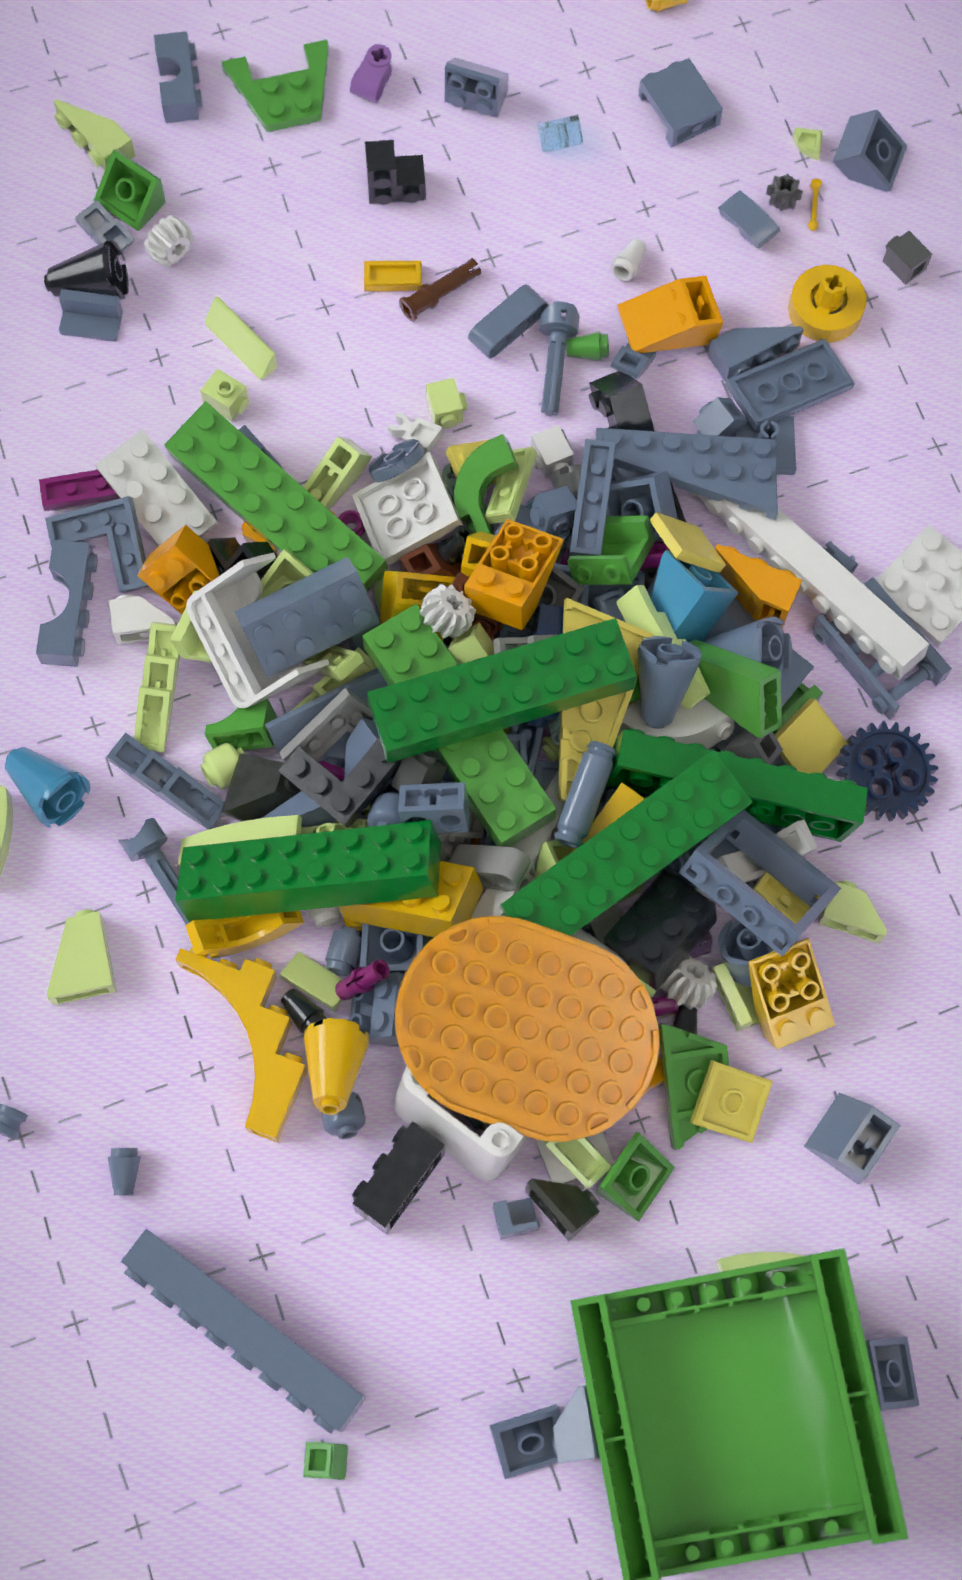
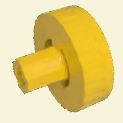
[788,264,867,343]

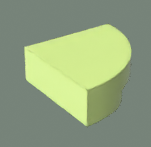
[793,127,823,160]

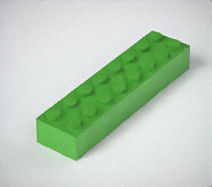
[164,401,388,592]
[362,604,556,847]

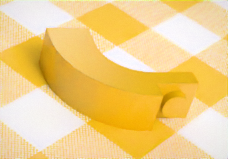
[185,911,305,959]

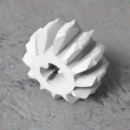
[144,215,194,267]
[420,584,476,639]
[661,955,717,1010]

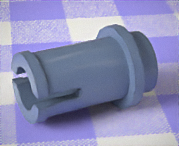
[823,541,858,574]

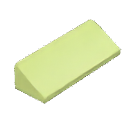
[205,297,277,380]

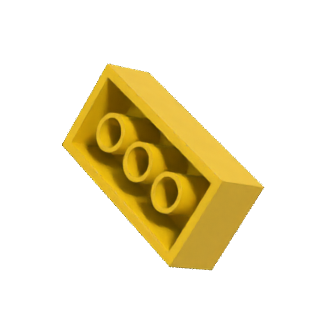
[338,861,484,937]

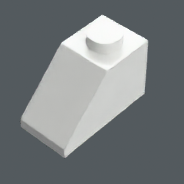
[109,594,175,645]

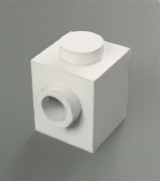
[531,425,574,478]

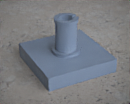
[734,416,796,475]

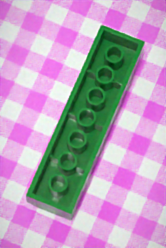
[367,618,637,764]
[605,729,868,842]
[499,750,753,936]
[175,820,441,922]

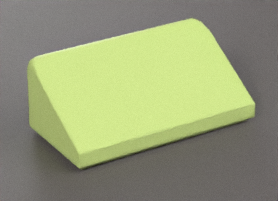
[280,952,343,1013]

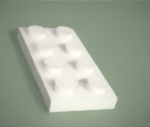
[95,428,218,546]

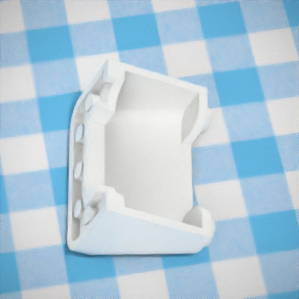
[394,1067,529,1181]

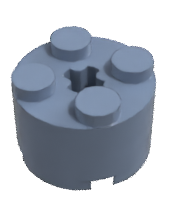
[718,920,786,987]

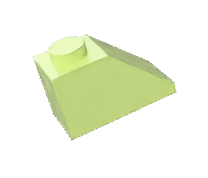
[819,880,887,944]

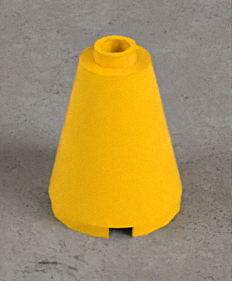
[304,1018,369,1115]

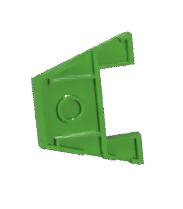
[221,39,329,132]

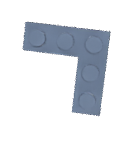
[45,496,149,593]

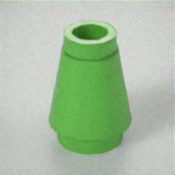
[566,331,609,361]

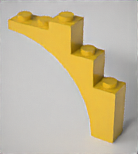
[175,947,307,1143]

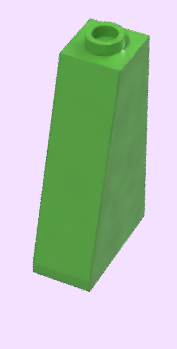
[689,639,782,738]

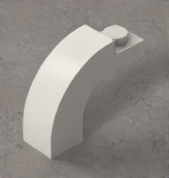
[716,820,818,883]

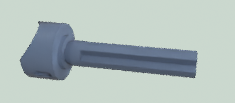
[540,301,580,416]
[118,818,190,925]

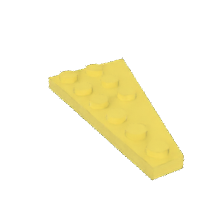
[558,598,654,803]

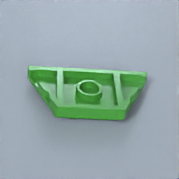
[658,1023,729,1150]

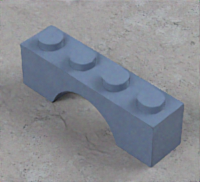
[36,540,98,667]

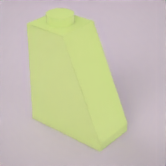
[47,909,117,1006]

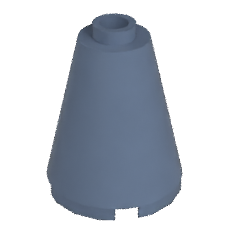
[705,617,792,678]
[637,636,702,729]

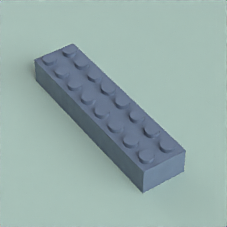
[120,1228,366,1434]

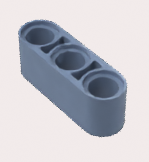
[468,284,549,359]

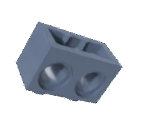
[398,782,470,833]

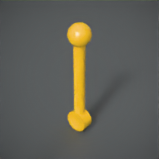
[808,178,822,231]

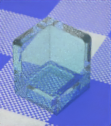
[537,115,583,152]

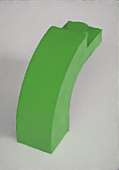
[454,434,519,535]

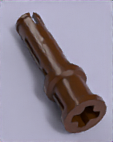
[399,258,481,322]

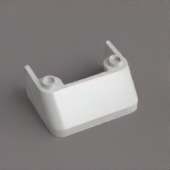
[186,552,330,708]

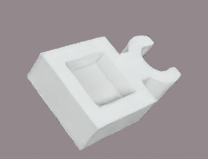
[387,413,444,454]

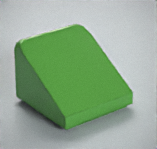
[303,1442,348,1480]

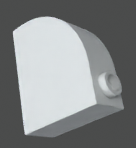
[617,699,734,749]

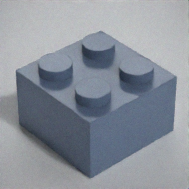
[607,471,678,539]

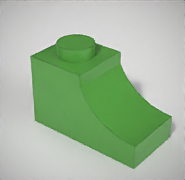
[204,699,278,751]

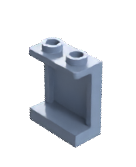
[638,58,723,148]

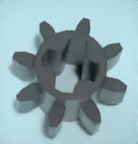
[766,174,803,212]

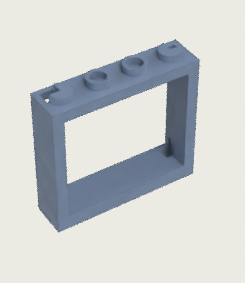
[679,810,842,957]

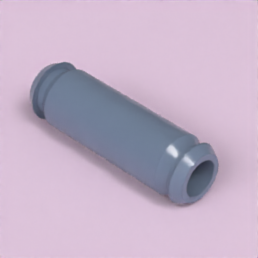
[554,741,616,848]

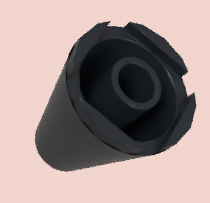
[44,240,129,300]

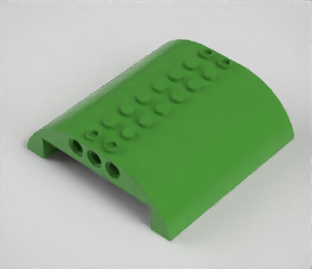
[570,1248,909,1580]

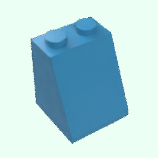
[651,550,738,642]

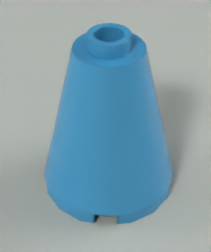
[5,747,90,827]

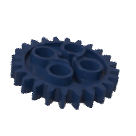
[836,721,939,822]

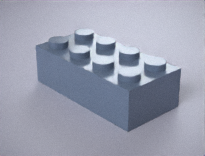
[235,557,380,678]

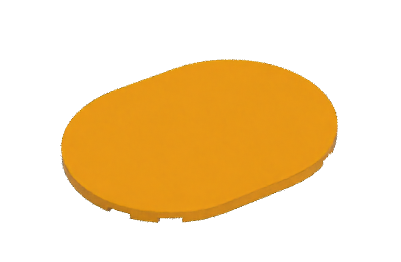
[395,916,659,1142]

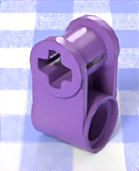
[349,44,392,103]

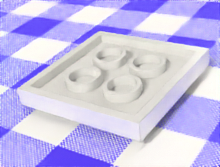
[352,452,462,566]
[876,525,962,647]

